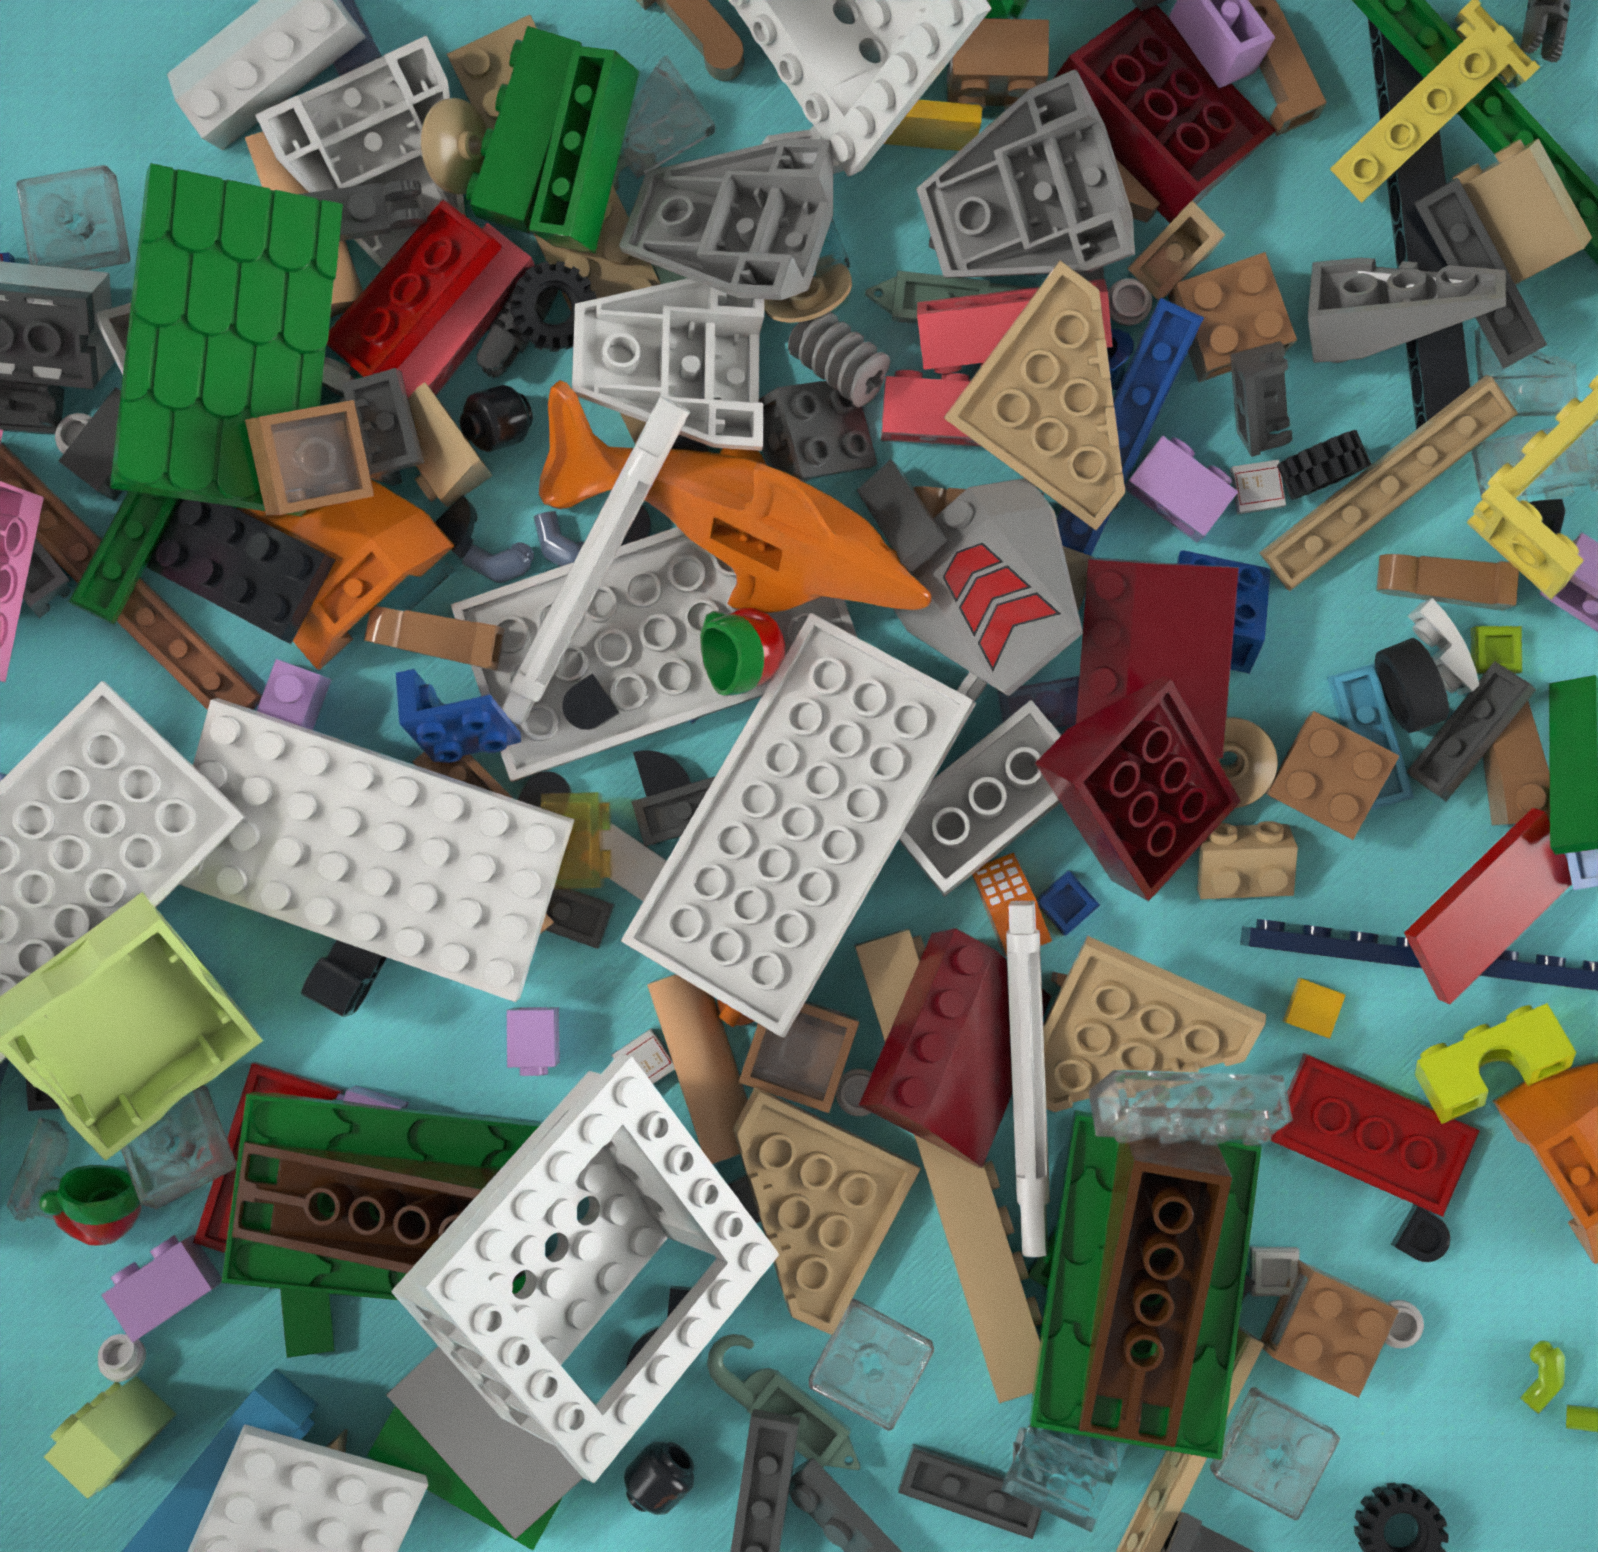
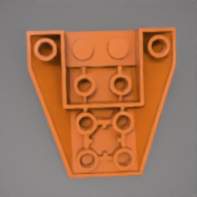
[236,478,454,670]
[1493,1061,1598,1264]

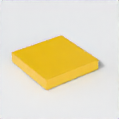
[884,100,983,151]

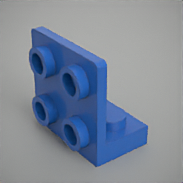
[1177,550,1270,674]
[396,669,521,763]

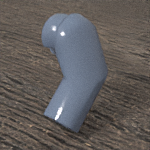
[534,511,584,567]
[462,542,534,583]

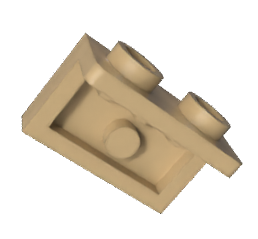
[1197,821,1298,899]

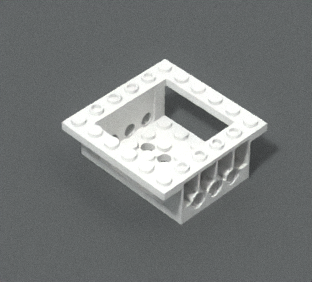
[728,0,992,177]
[391,1053,779,1483]

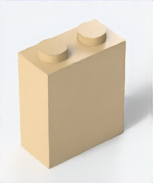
[1452,138,1592,284]

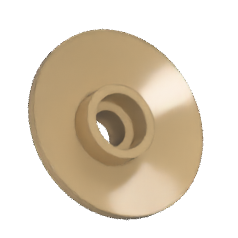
[421,98,486,195]
[764,260,852,323]
[1217,717,1278,808]

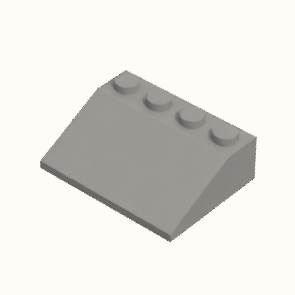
[386,1346,595,1539]

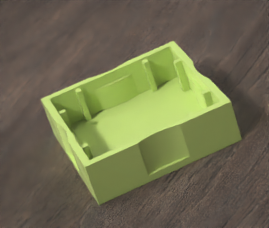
[0,892,263,1161]

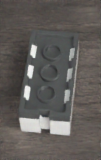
[0,261,115,389]

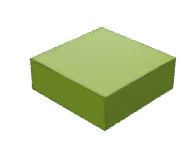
[1470,626,1522,674]

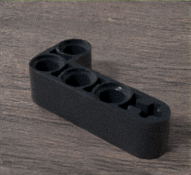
[301,940,387,1018]

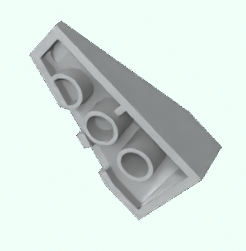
[1308,258,1506,363]

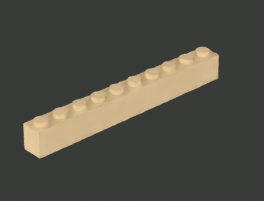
[854,928,1043,1403]

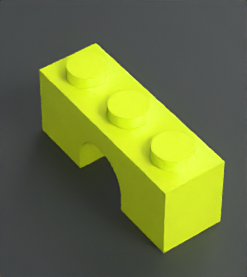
[1415,1003,1576,1124]

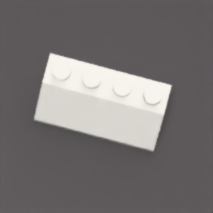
[167,0,366,150]
[899,700,1061,897]

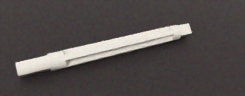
[502,396,690,725]
[1006,901,1050,1257]

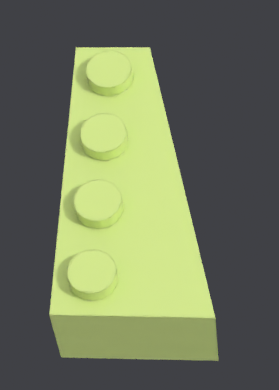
[44,1376,177,1499]

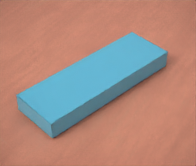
[1327,664,1414,810]

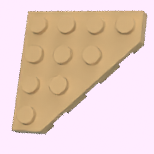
[944,260,1125,530]
[1012,936,1266,1112]
[733,1087,921,1335]

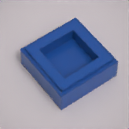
[1036,870,1100,936]

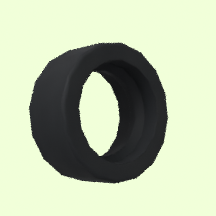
[1375,638,1449,733]

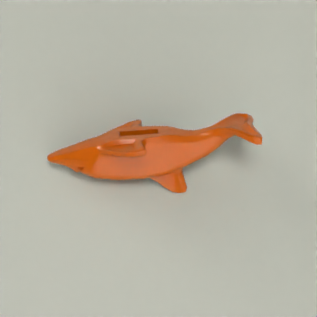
[539,380,931,613]

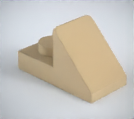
[1127,201,1225,301]

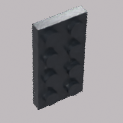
[146,499,336,644]

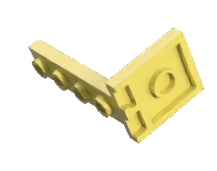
[1330,0,1540,203]
[1467,375,1598,600]

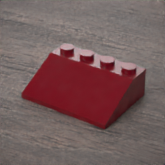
[1053,5,1276,223]
[1076,558,1239,758]
[1035,676,1241,902]
[858,928,1052,1168]

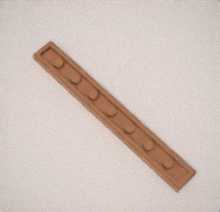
[0,442,262,710]

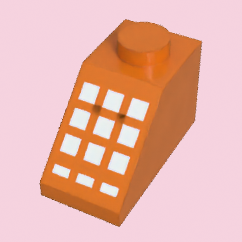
[972,852,1052,958]

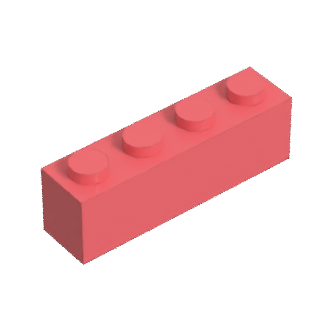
[398,223,535,398]
[917,279,1113,374]
[881,370,982,447]

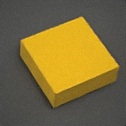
[1282,978,1345,1039]

